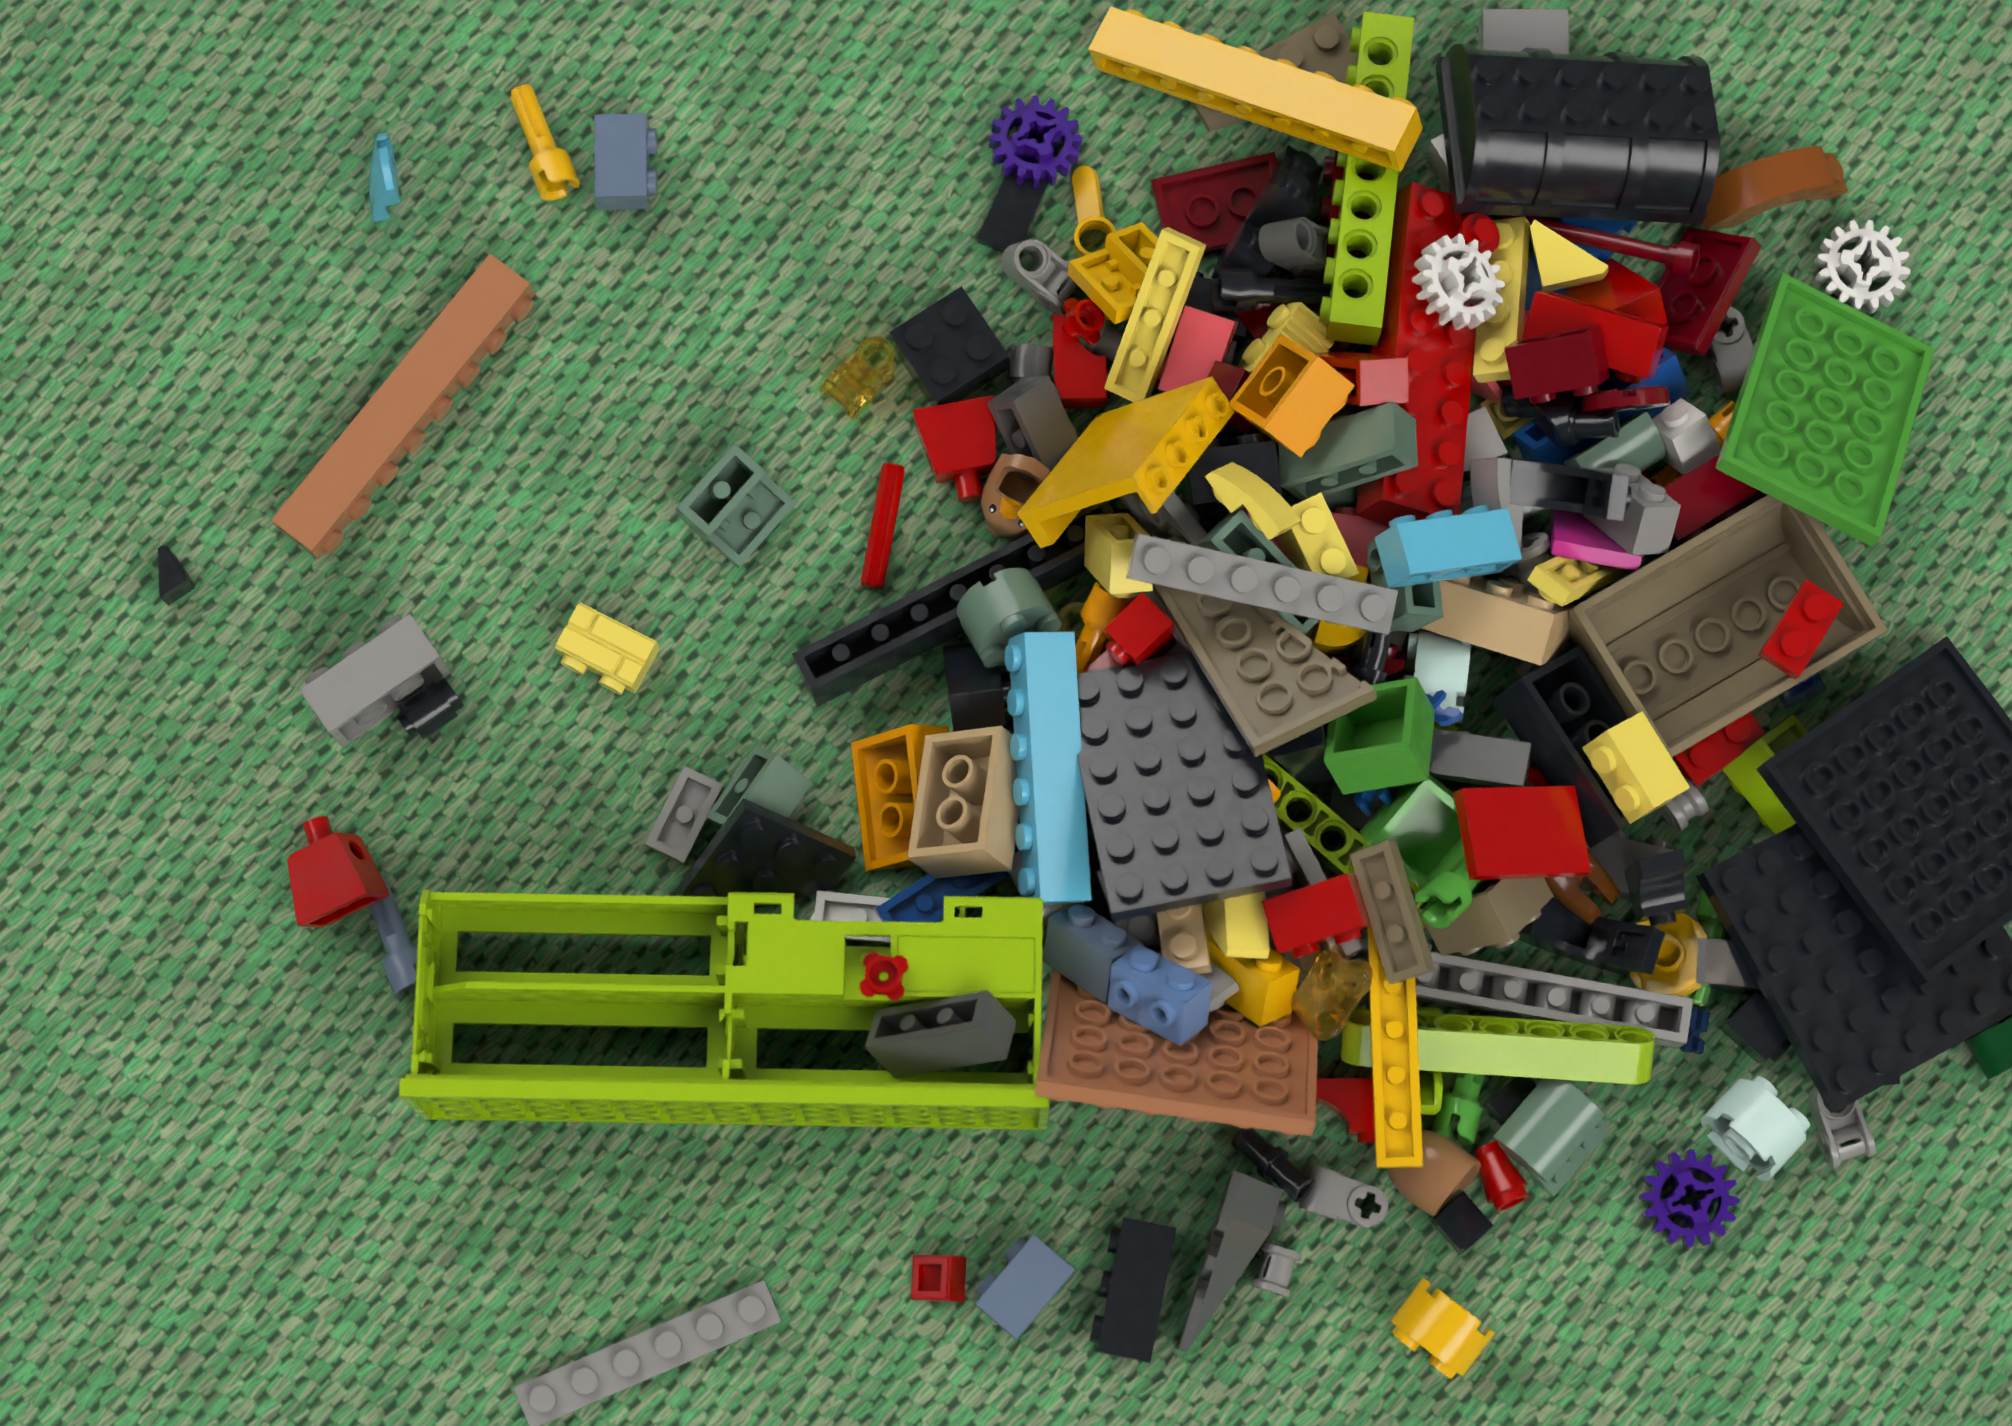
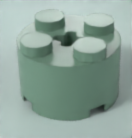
[956,568,1062,668]

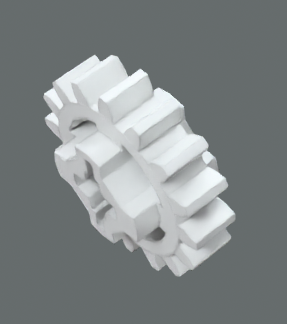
[1814,220,1911,314]
[1412,234,1505,331]

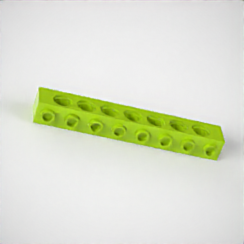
[1319,11,1415,346]

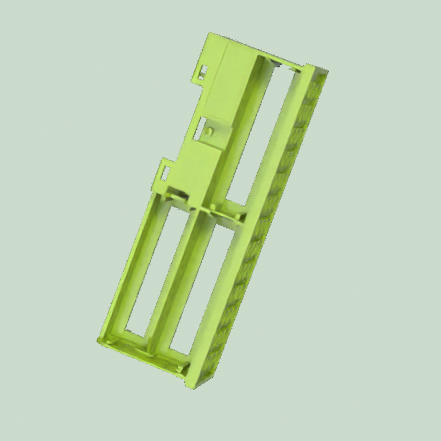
[399,890,1049,1130]

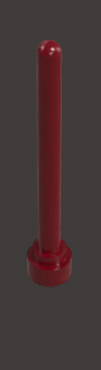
[1496,215,1700,279]

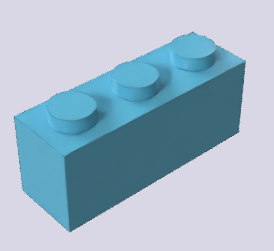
[1375,505,1522,588]

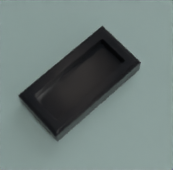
[977,172,1049,253]

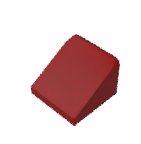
[911,1255,966,1302]

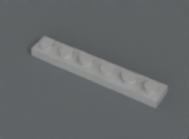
[1126,534,1398,635]
[514,1280,782,1426]

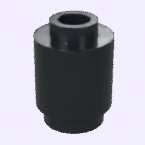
[396,678,464,740]

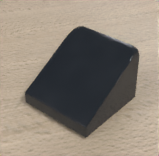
[158,544,196,606]
[1483,1077,1537,1126]
[1430,1192,1494,1255]

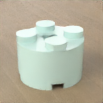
[1405,630,1471,723]
[1701,1076,1810,1181]

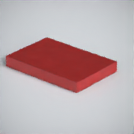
[1454,786,1591,880]

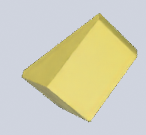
[1530,220,1608,291]
[1202,891,1270,959]

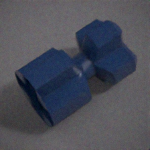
[1679,1008,1711,1055]

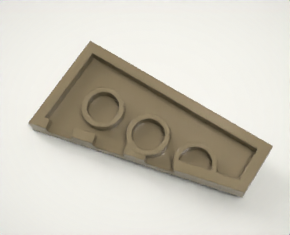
[1190,12,1357,132]

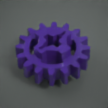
[989,96,1082,188]
[1639,1149,1740,1248]

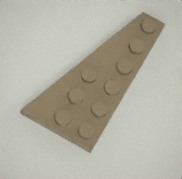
[1153,536,1377,757]

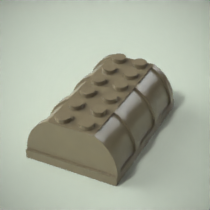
[1569,495,1888,758]

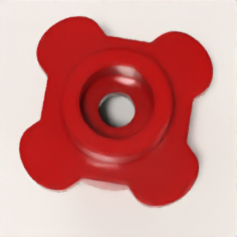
[1062,298,1105,345]
[859,952,908,1001]

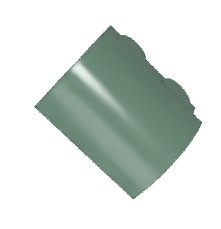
[1564,411,1665,473]
[675,443,797,568]
[1493,1079,1611,1197]

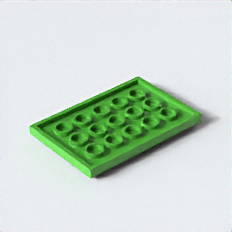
[1715,273,1935,547]

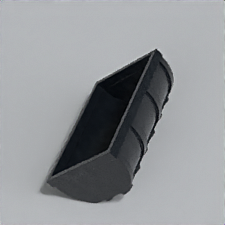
[1436,44,1720,224]

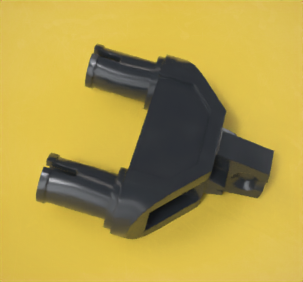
[1501,368,1620,446]

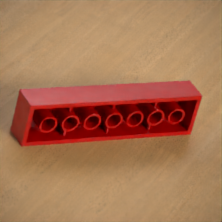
[1355,182,1486,525]

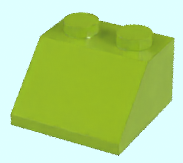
[1722,715,1808,834]

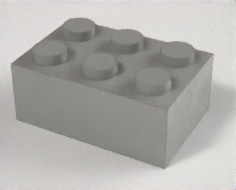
[300,614,451,747]

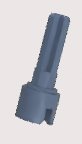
[369,876,418,999]

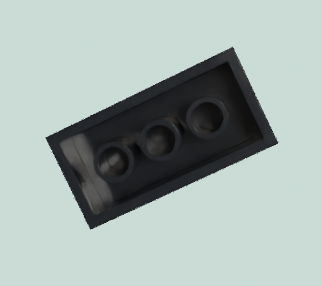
[1493,645,1629,848]

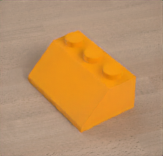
[851,724,949,872]

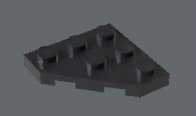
[672,798,856,909]

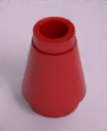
[1473,1141,1529,1212]

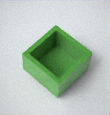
[1324,677,1435,795]
[1360,774,1466,888]

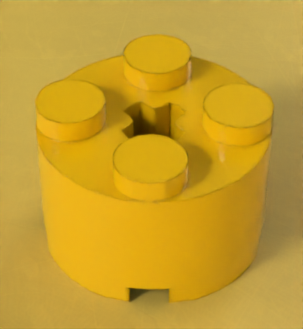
[1390,1278,1496,1380]

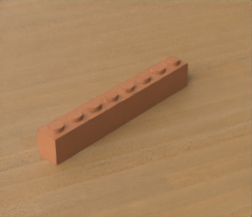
[271,254,535,560]

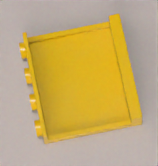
[1017,376,1235,548]

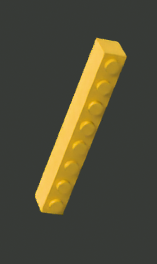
[1088,7,1423,172]

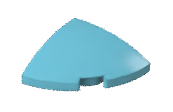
[369,132,401,222]

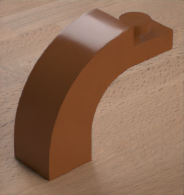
[1703,146,1848,230]

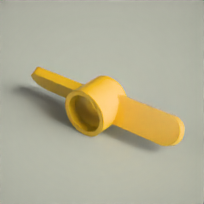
[1072,165,1116,321]

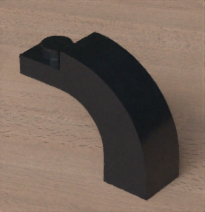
[1497,456,1632,521]
[1518,897,1665,975]

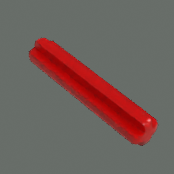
[861,463,905,590]

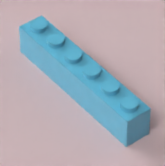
[1004,632,1091,905]

